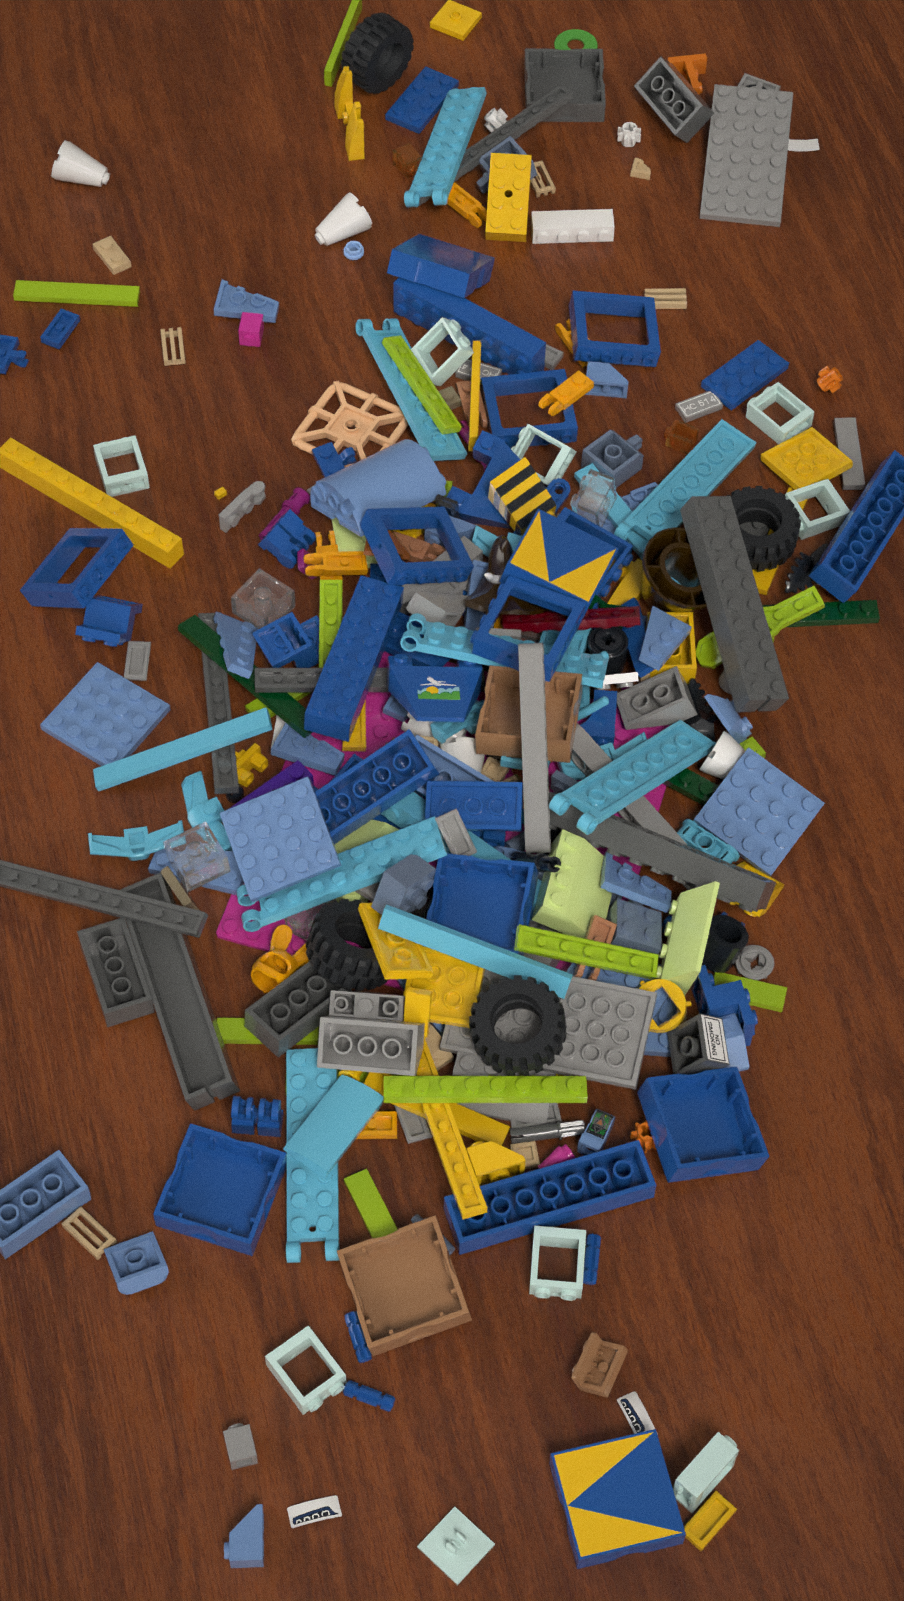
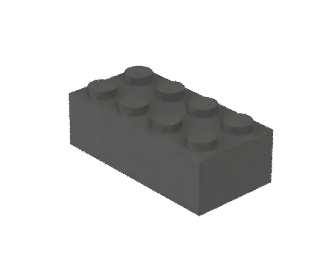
[634,57,714,143]
[77,918,155,1027]
[244,961,352,1058]

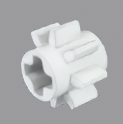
[484,108,508,133]
[617,122,641,147]

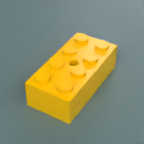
[485,153,532,242]

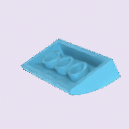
[283,1075,384,1179]

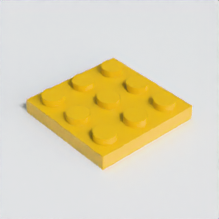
[761,427,853,490]
[403,947,485,1028]

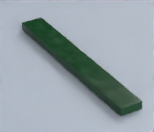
[178,615,313,738]

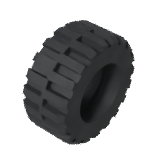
[341,13,414,94]
[727,486,801,572]
[306,899,389,991]
[469,975,567,1076]

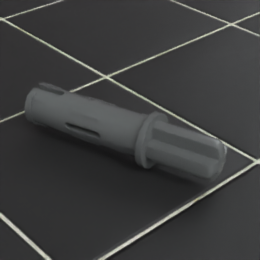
[509,1120,585,1144]

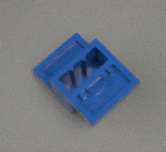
[75,595,143,647]
[252,612,319,668]
[691,965,758,1046]

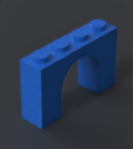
[580,690,617,746]

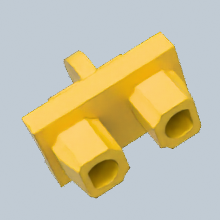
[235,743,268,787]

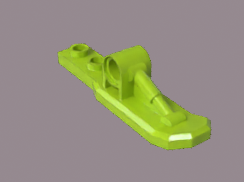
[696,586,825,669]

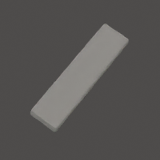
[833,418,865,490]

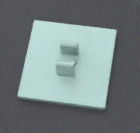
[417,1507,495,1585]

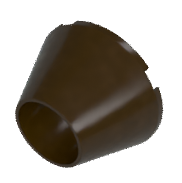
[641,527,707,612]

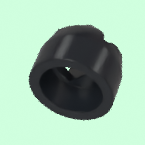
[225,784,244,803]

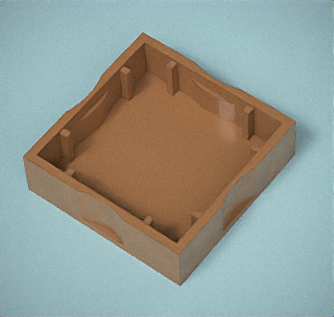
[475,665,582,763]
[337,1215,472,1356]

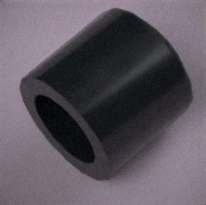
[587,626,628,675]
[702,915,749,973]

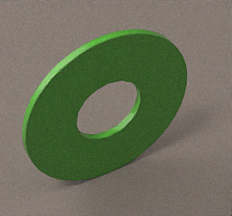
[554,29,598,50]

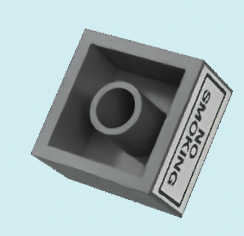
[667,1014,730,1075]

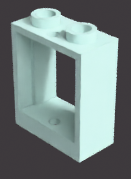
[411,317,474,386]
[746,382,814,444]
[511,424,577,485]
[93,436,150,497]
[785,479,850,540]
[529,1226,586,1301]
[265,1326,346,1415]
[673,1432,739,1513]

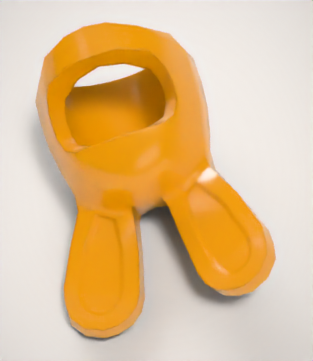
[251,925,310,994]

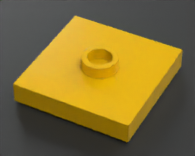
[430,0,482,41]

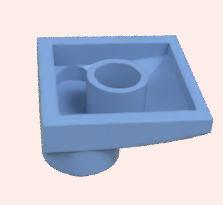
[704,694,753,744]
[104,1231,169,1295]

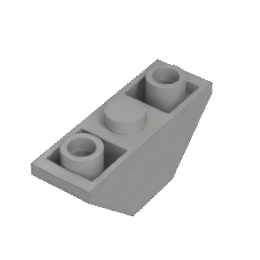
[406,591,468,627]
[329,990,405,1021]

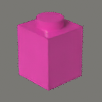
[238,312,264,347]

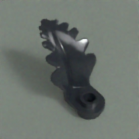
[785,544,829,593]
[683,678,718,742]

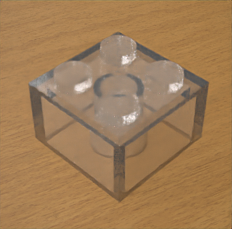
[570,469,617,527]
[231,568,295,630]
[163,821,231,893]

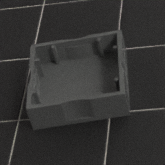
[524,48,606,122]

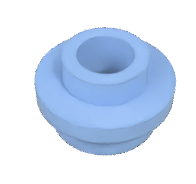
[344,241,364,260]

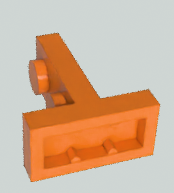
[667,53,707,95]

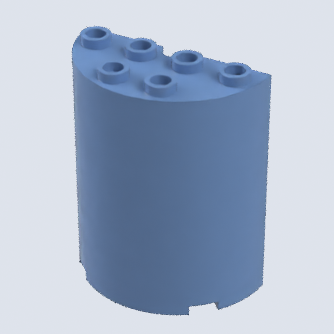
[310,439,446,537]

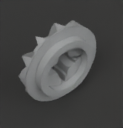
[735,945,774,981]

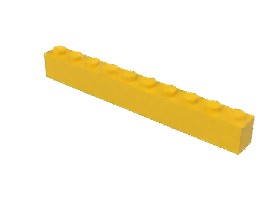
[0,438,184,569]

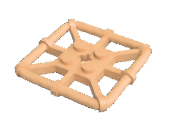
[291,381,409,468]

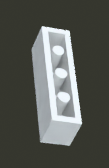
[531,209,615,244]

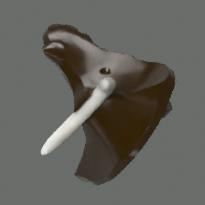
[464,535,549,615]

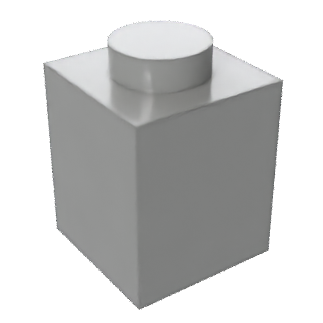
[223,1423,258,1470]

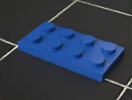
[385,66,459,134]
[701,340,789,411]
[385,612,451,667]
[425,781,523,831]

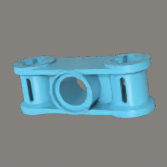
[677,819,740,864]

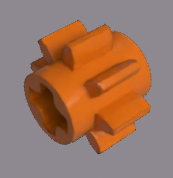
[817,366,843,393]
[630,1120,656,1153]

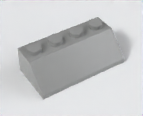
[317,1015,425,1076]
[452,1051,556,1125]

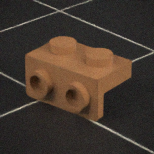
[571,1332,628,1398]

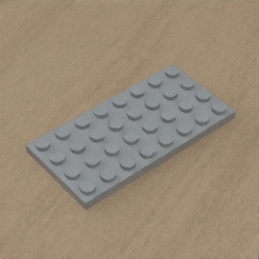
[699,84,793,227]
[440,969,657,1089]

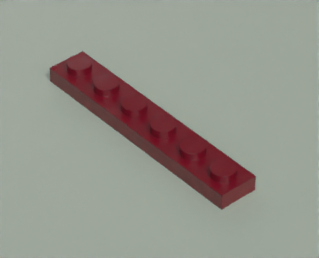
[503,606,640,633]

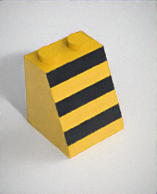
[488,457,556,536]

